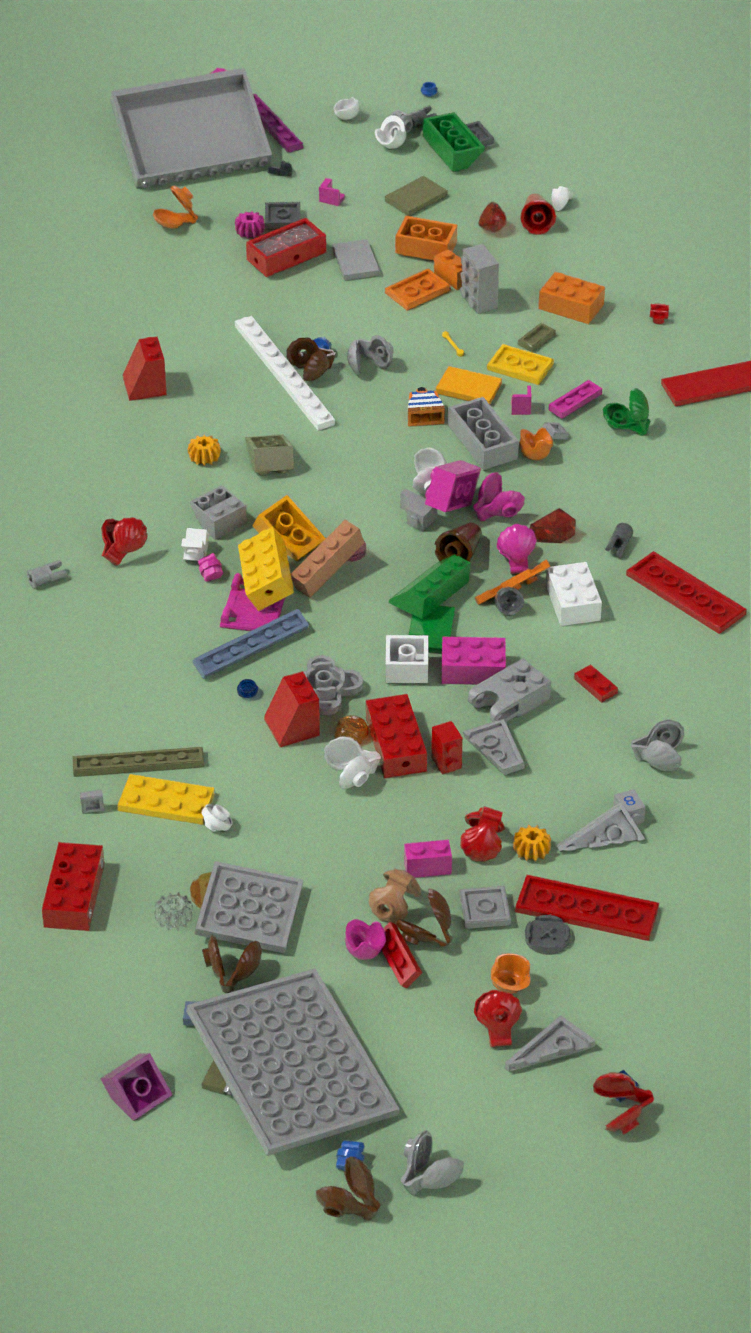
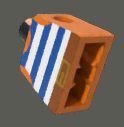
[408,387,445,427]

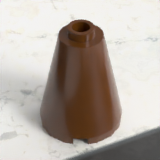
[435,522,482,562]

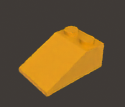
[252,495,326,561]

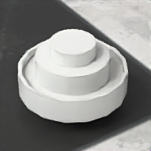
[202,804,233,831]

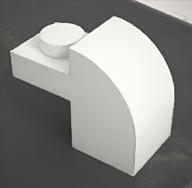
[182,528,209,561]

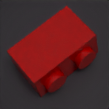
[431,721,463,774]

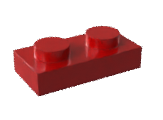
[574,664,618,703]

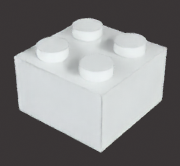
[386,635,428,683]

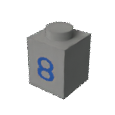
[613,789,645,825]

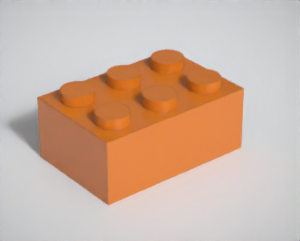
[395,216,457,260]
[539,272,605,324]

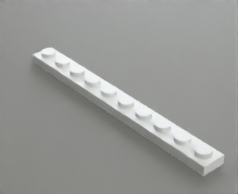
[235,316,335,431]

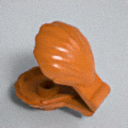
[153,186,198,229]

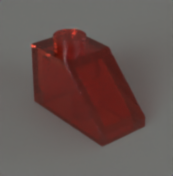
[530,508,576,543]

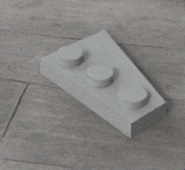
[463,718,525,775]

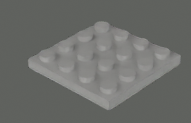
[195,861,303,954]

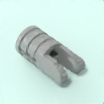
[27,560,68,588]

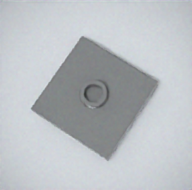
[459,886,511,929]

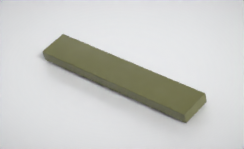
[73,747,204,777]

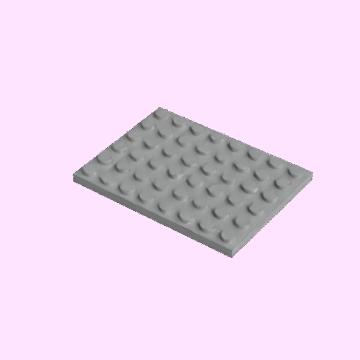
[186,969,400,1156]

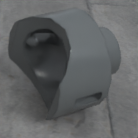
[495,586,524,615]

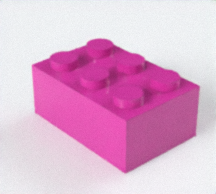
[425,460,481,512]
[442,637,506,685]

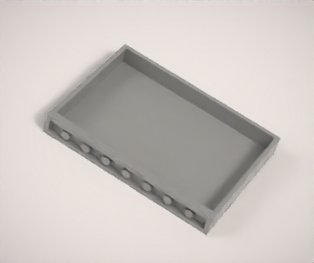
[110,68,272,188]

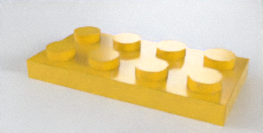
[118,774,215,825]

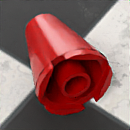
[520,193,556,234]

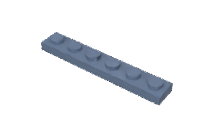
[192,609,309,679]

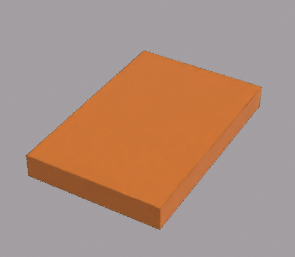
[385,269,451,311]

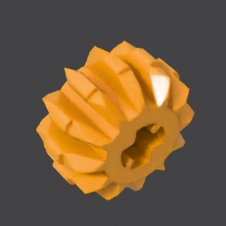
[188,434,221,466]
[513,824,551,862]

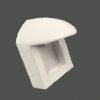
[552,186,573,211]

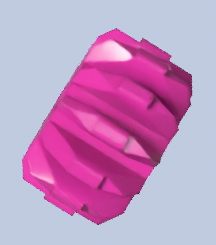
[235,211,265,239]

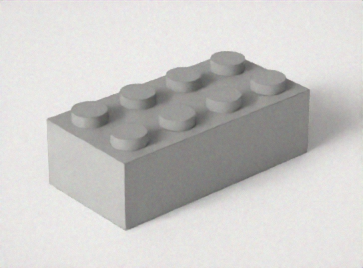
[448,397,519,470]

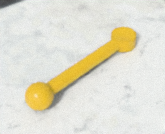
[442,331,464,357]

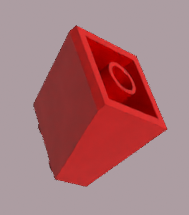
[123,336,167,401]
[264,671,320,747]

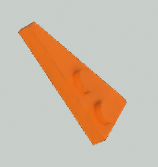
[475,559,551,605]

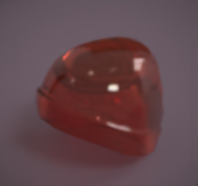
[478,202,507,232]

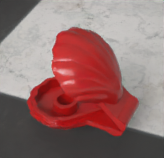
[101,517,148,566]
[460,806,505,862]
[474,990,522,1047]
[593,1072,654,1135]

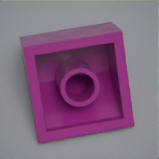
[100,1053,173,1120]

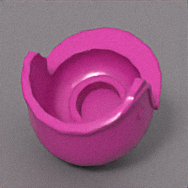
[345,919,386,960]

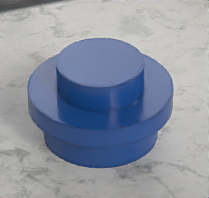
[421,82,438,97]

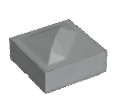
[542,422,569,440]
[80,790,104,813]

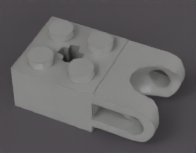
[468,658,551,722]

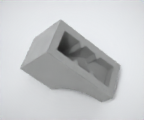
[400,489,437,532]

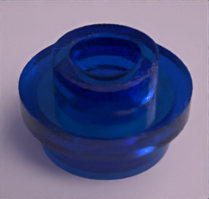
[237,679,258,698]

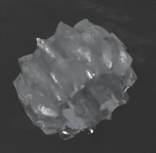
[154,892,193,931]

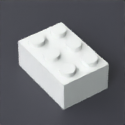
[546,562,602,626]

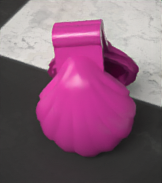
[473,472,525,521]
[497,524,537,574]

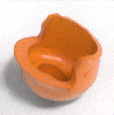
[519,427,554,460]
[491,953,530,994]

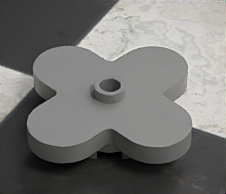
[304,655,363,716]

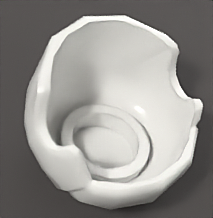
[334,97,359,120]

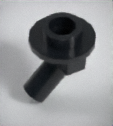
[268,160,293,176]

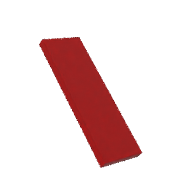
[661,361,751,407]
[626,551,747,634]
[515,875,659,941]

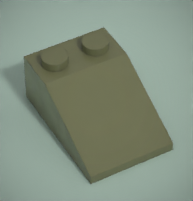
[245,434,294,475]

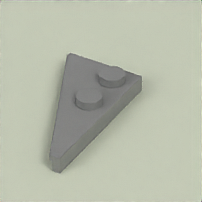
[556,802,645,851]
[505,1015,595,1072]

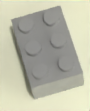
[460,244,499,314]

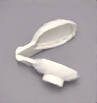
[412,448,447,494]
[324,737,381,789]

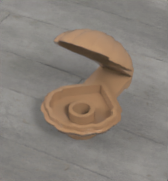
[369,868,421,923]

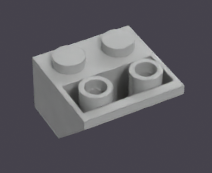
[190,485,247,540]

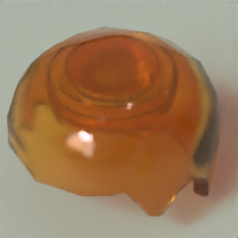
[334,715,369,744]

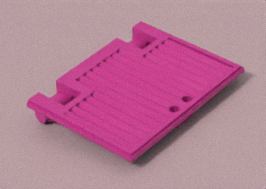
[220,573,286,631]

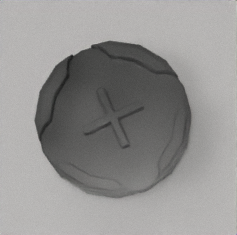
[524,915,571,955]

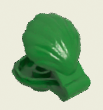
[603,388,651,436]

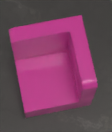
[319,178,345,206]
[511,386,532,415]

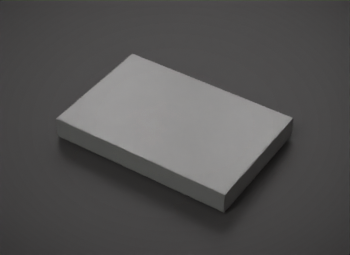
[332,239,380,280]

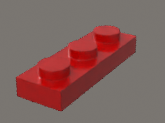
[382,922,422,988]

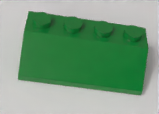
[423,112,485,172]
[389,555,471,619]

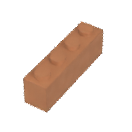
[291,520,365,598]

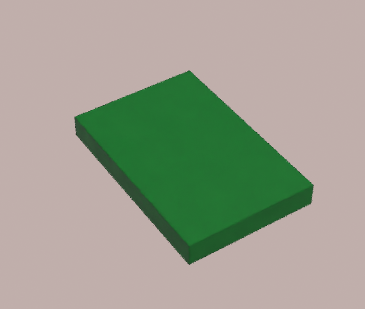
[409,606,455,654]

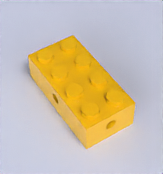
[238,527,294,611]

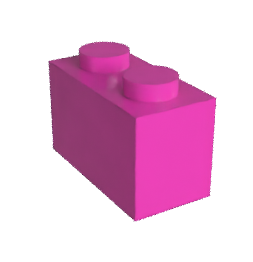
[404,839,452,878]

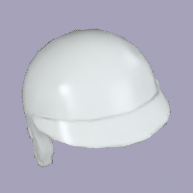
[375,115,406,149]

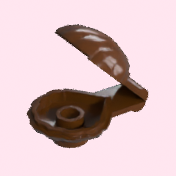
[286,337,336,382]
[396,888,453,947]
[202,935,262,993]
[316,1156,380,1221]

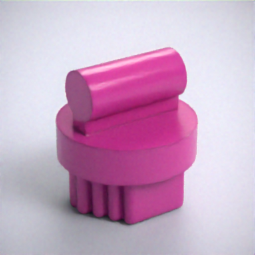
[198,552,223,582]

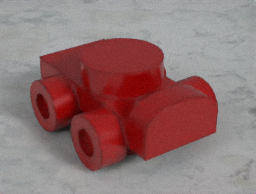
[649,303,669,324]

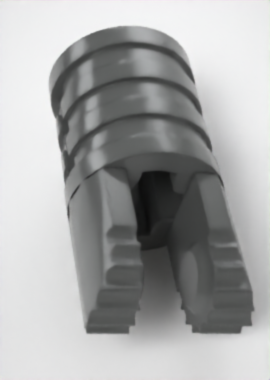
[409,105,437,129]
[605,523,633,558]

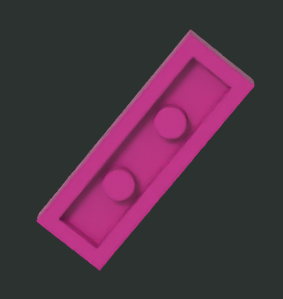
[548,380,602,419]

